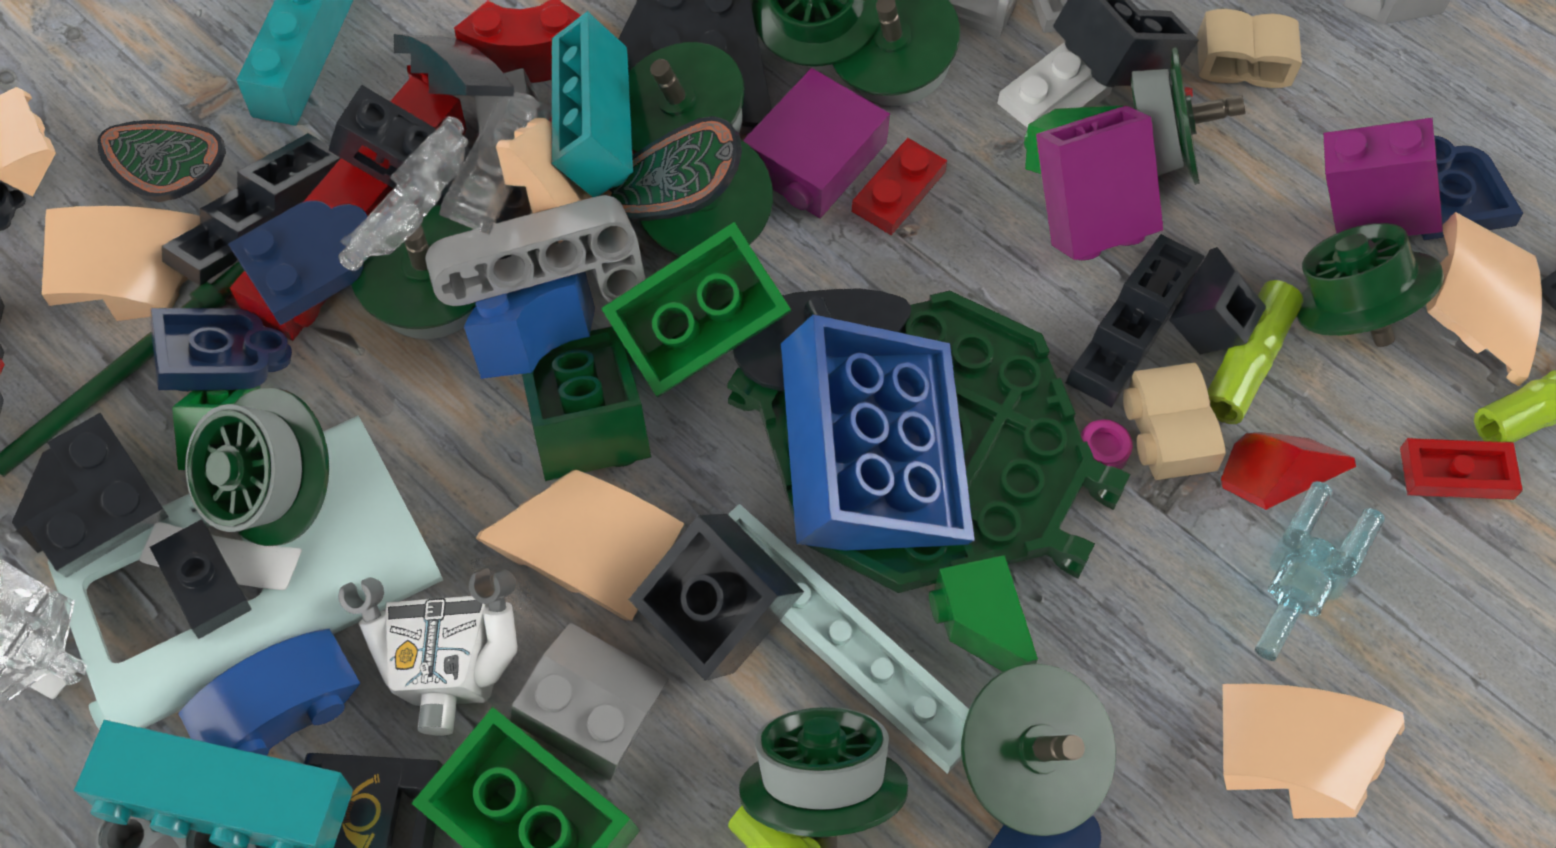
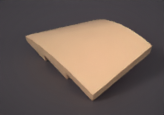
[0,87,56,197]
[496,118,592,243]
[42,206,200,321]
[1426,212,1542,386]
[476,470,684,621]
[1222,684,1405,819]

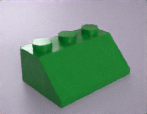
[601,222,792,397]
[411,707,640,848]

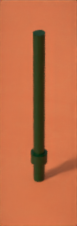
[0,261,245,477]

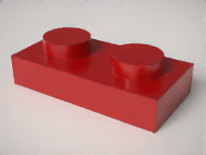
[851,137,947,236]
[1400,438,1523,500]

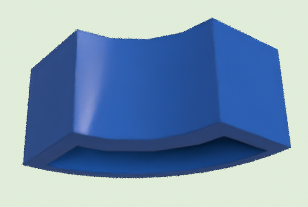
[464,271,595,379]
[178,628,361,756]

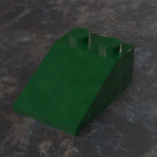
[522,326,652,481]

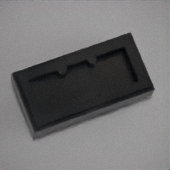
[149,519,252,639]

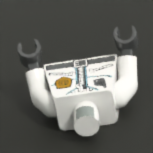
[338,568,518,736]

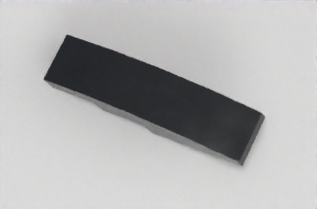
[394,34,514,97]
[162,133,341,286]
[1065,234,1205,408]

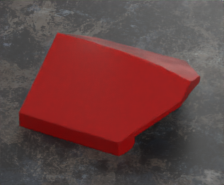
[1221,432,1356,510]

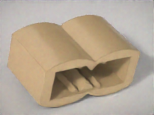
[1197,9,1302,88]
[1123,362,1226,480]

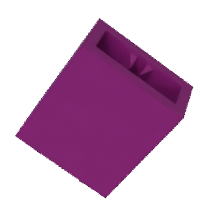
[743,68,890,219]
[1036,106,1163,261]
[1323,117,1443,236]

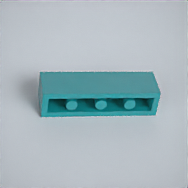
[236,0,354,126]
[552,11,633,197]
[73,719,353,848]

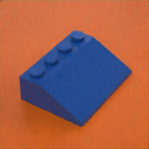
[781,315,975,550]

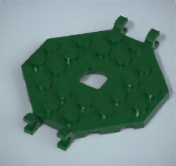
[727,290,1131,593]

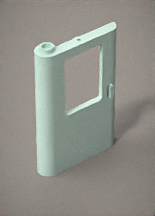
[48,416,443,730]

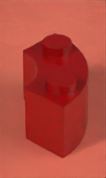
[454,0,581,83]

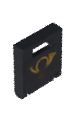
[304,753,443,848]

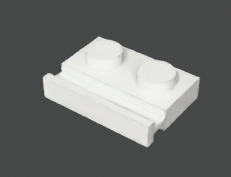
[997,43,1112,128]

